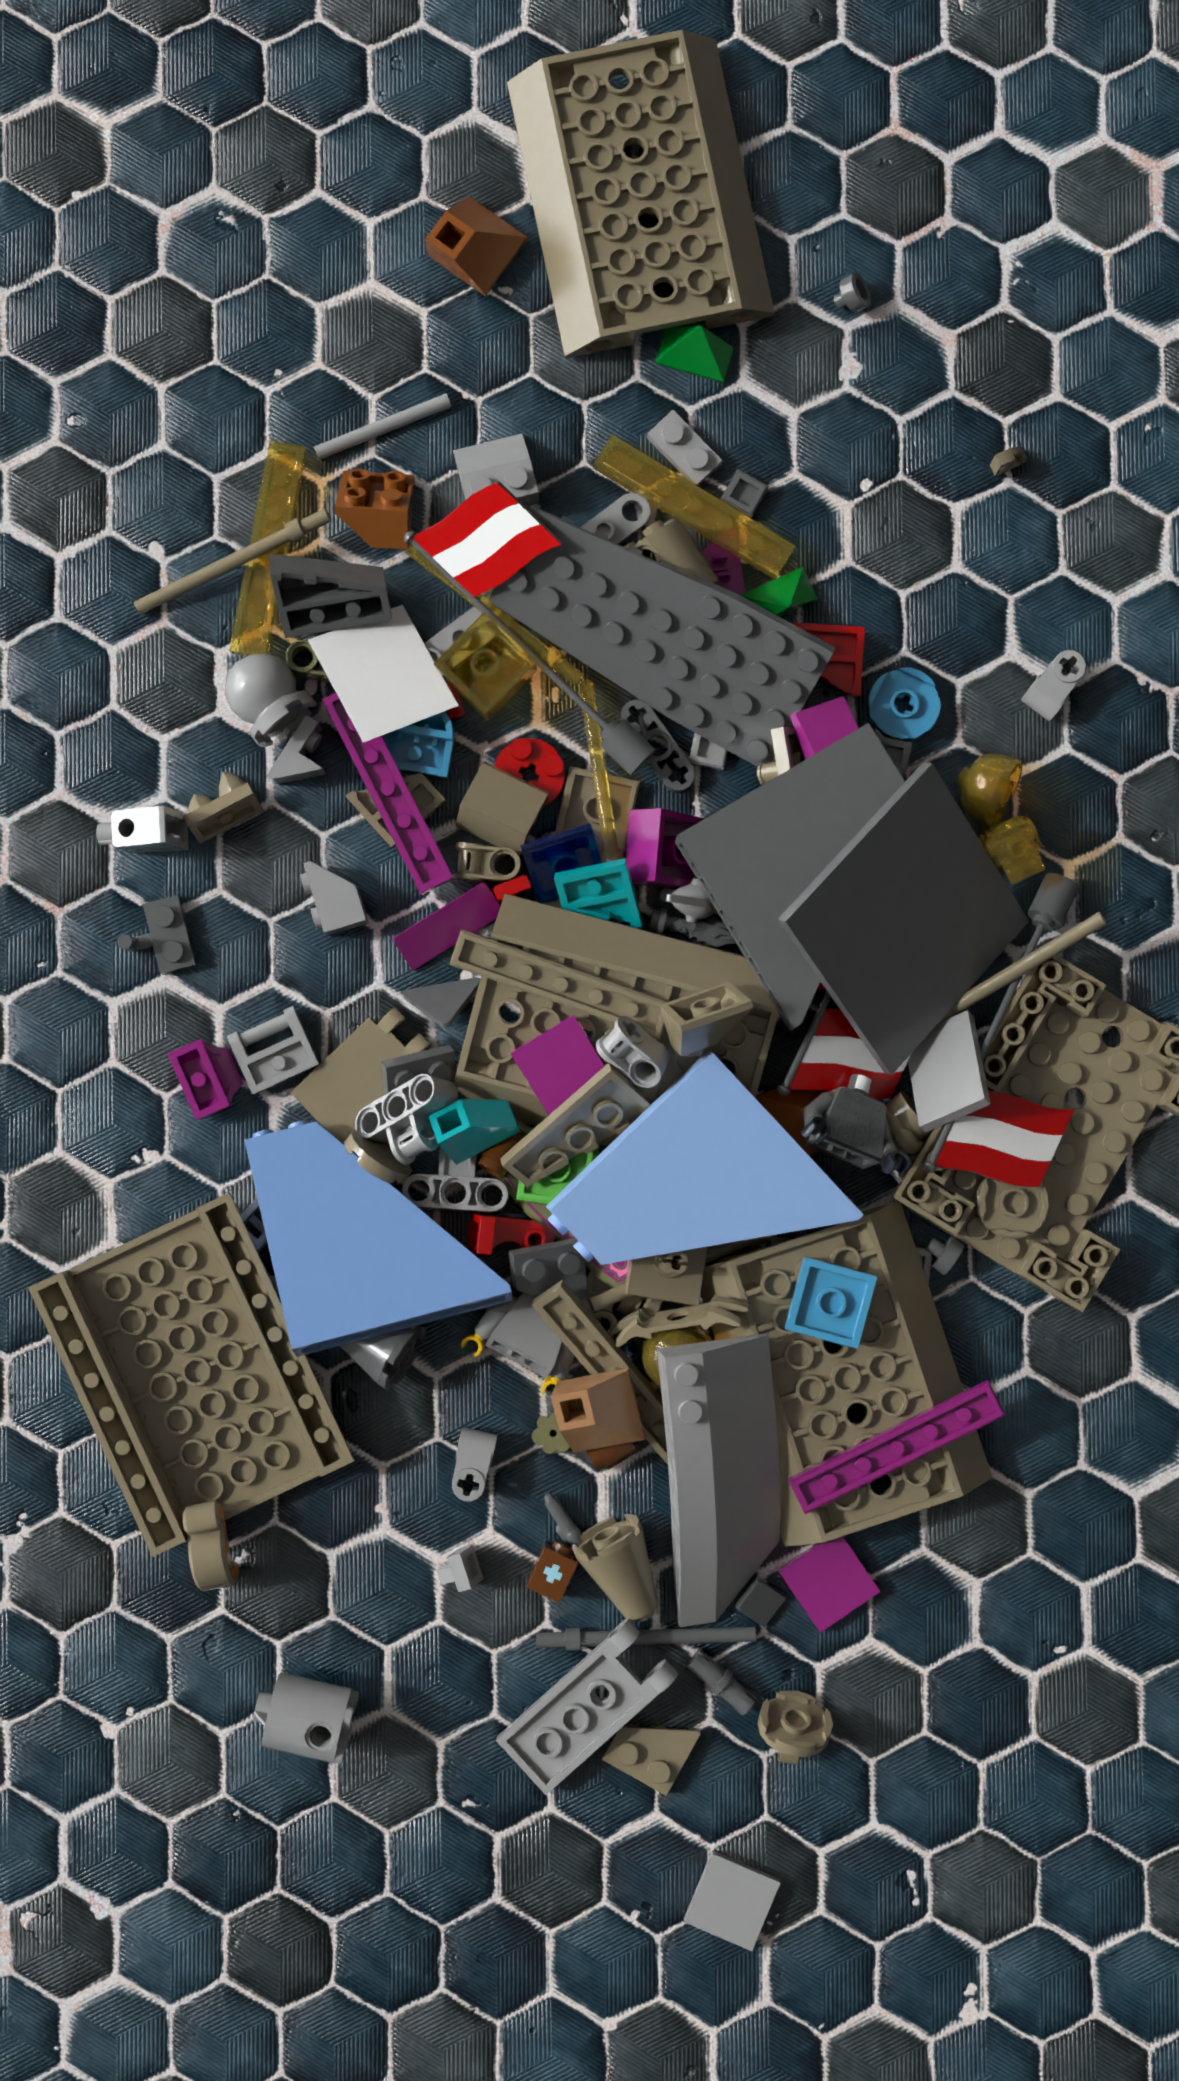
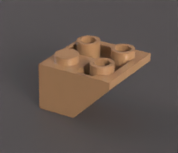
[551,1368,646,1453]

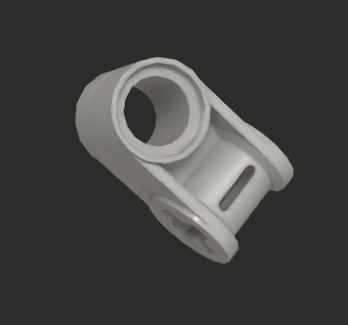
[1021,650,1086,722]
[596,1016,670,1088]
[452,1427,498,1501]

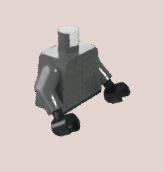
[801,1074,911,1177]

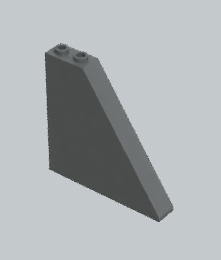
[675,723,907,1032]

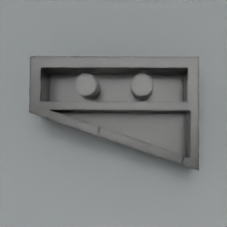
[269,554,392,638]

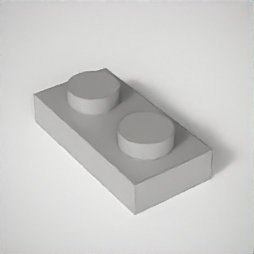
[647,410,722,488]

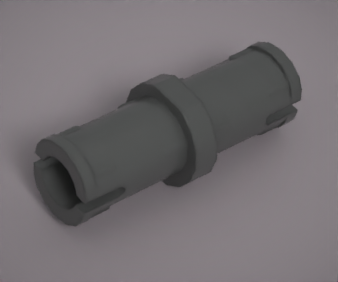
[686,1649,757,1715]

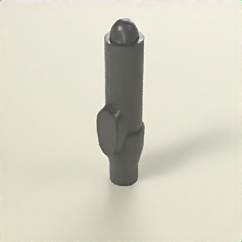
[544,1493,583,1547]

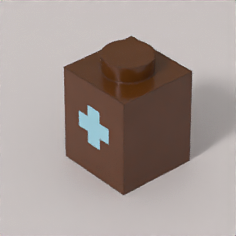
[526,1540,578,1603]

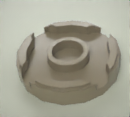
[344,1129,412,1185]
[975,1177,1050,1239]

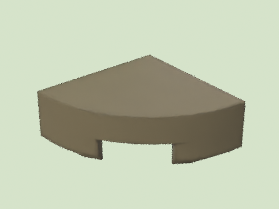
[990,446,1027,476]

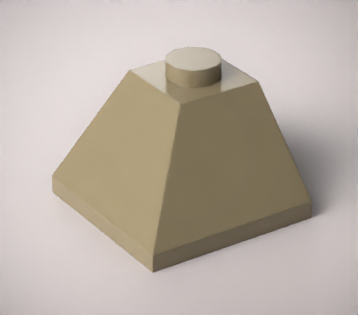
[660,981,753,1057]

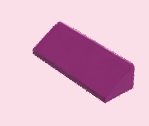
[392,881,500,971]

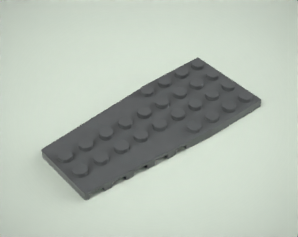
[489,504,835,767]

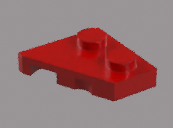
[792,622,865,699]

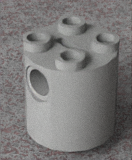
[253,1672,360,1764]

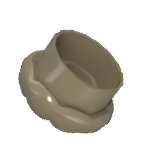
[880,1091,933,1154]

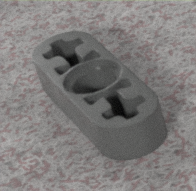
[620,700,695,793]

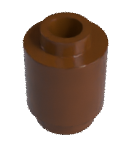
[586,1441,641,1471]

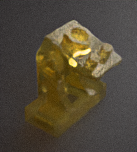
[978,814,1045,885]

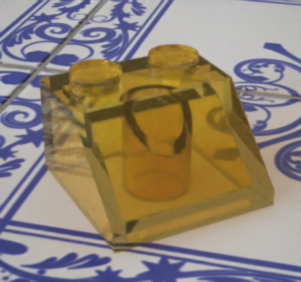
[433,612,537,722]

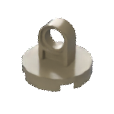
[758,1691,833,1765]

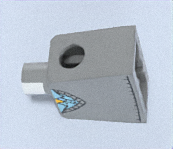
[96,805,189,853]

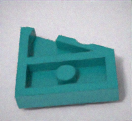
[554,858,642,928]

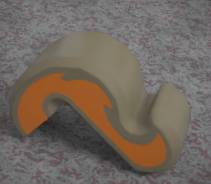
[183,1500,239,1592]

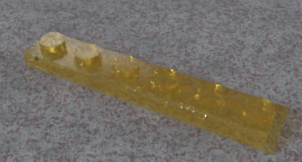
[593,434,796,580]
[229,441,307,656]

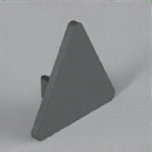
[403,977,480,1028]

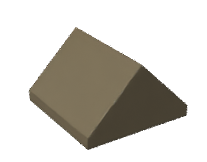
[455,761,549,857]

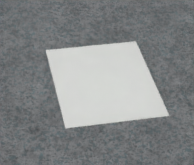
[308,605,459,743]

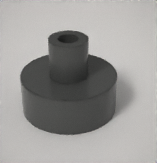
[834,273,871,313]
[925,1237,964,1275]

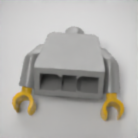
[461,1292,575,1395]

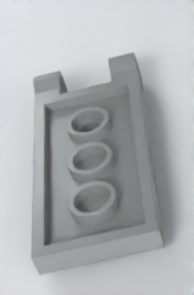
[496,1619,678,1795]

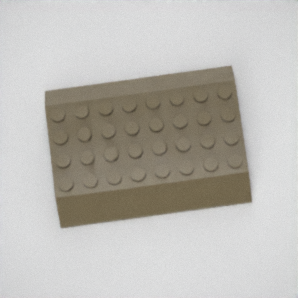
[28,1193,355,1557]

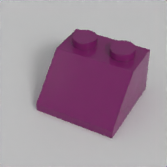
[625,808,705,889]

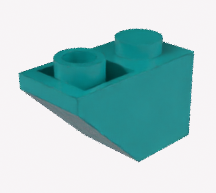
[428,1099,520,1165]

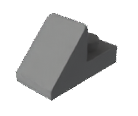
[267,715,326,785]

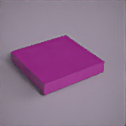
[510,1014,605,1115]
[778,1536,880,1633]

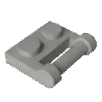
[227,1006,320,1095]

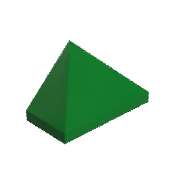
[655,326,734,384]
[740,567,818,617]

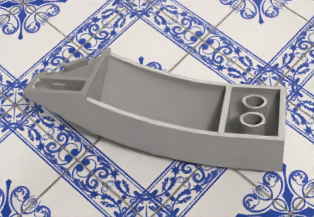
[657,1333,781,1627]

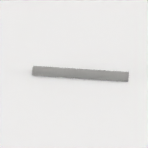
[314,393,451,460]

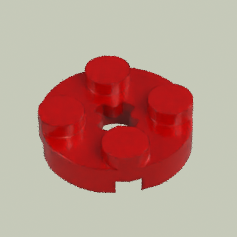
[494,738,565,807]

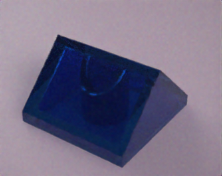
[520,823,602,903]

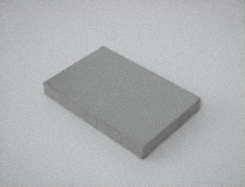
[908,1010,991,1133]

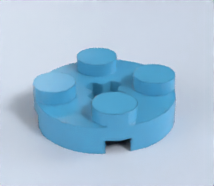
[867,667,941,741]

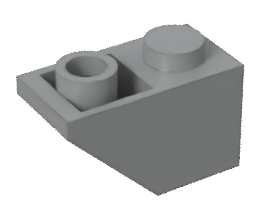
[300,861,369,936]

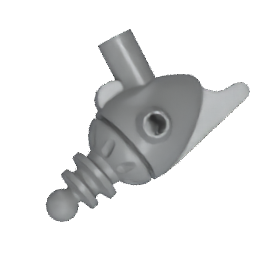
[660,878,718,923]

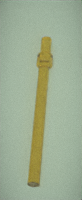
[405,544,584,686]
[579,680,623,863]

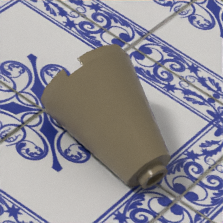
[572,1514,658,1622]

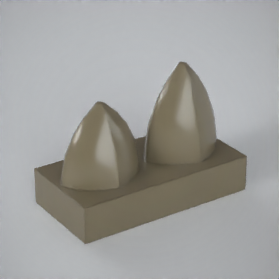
[183,772,264,844]

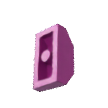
[167,1039,244,1121]

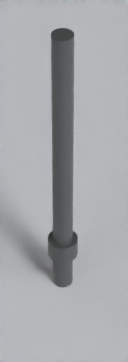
[536,1627,756,1651]

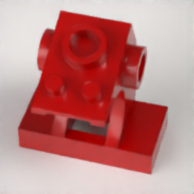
[466,1212,556,1255]

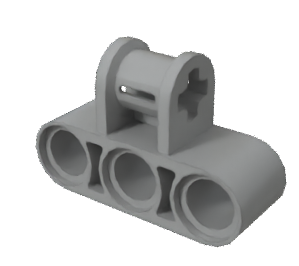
[355,1074,458,1165]
[402,1147,509,1214]

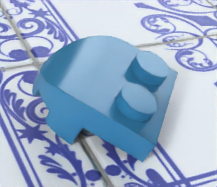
[382,711,455,779]

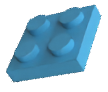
[784,1256,877,1349]

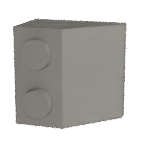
[453,434,539,507]

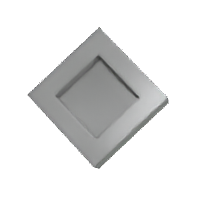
[437,1544,484,1592]

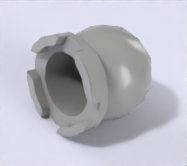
[225,653,317,747]

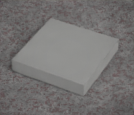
[684,1850,781,1951]

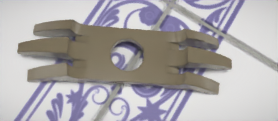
[610,1295,749,1347]

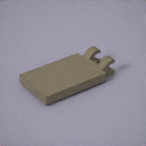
[290,1007,431,1144]

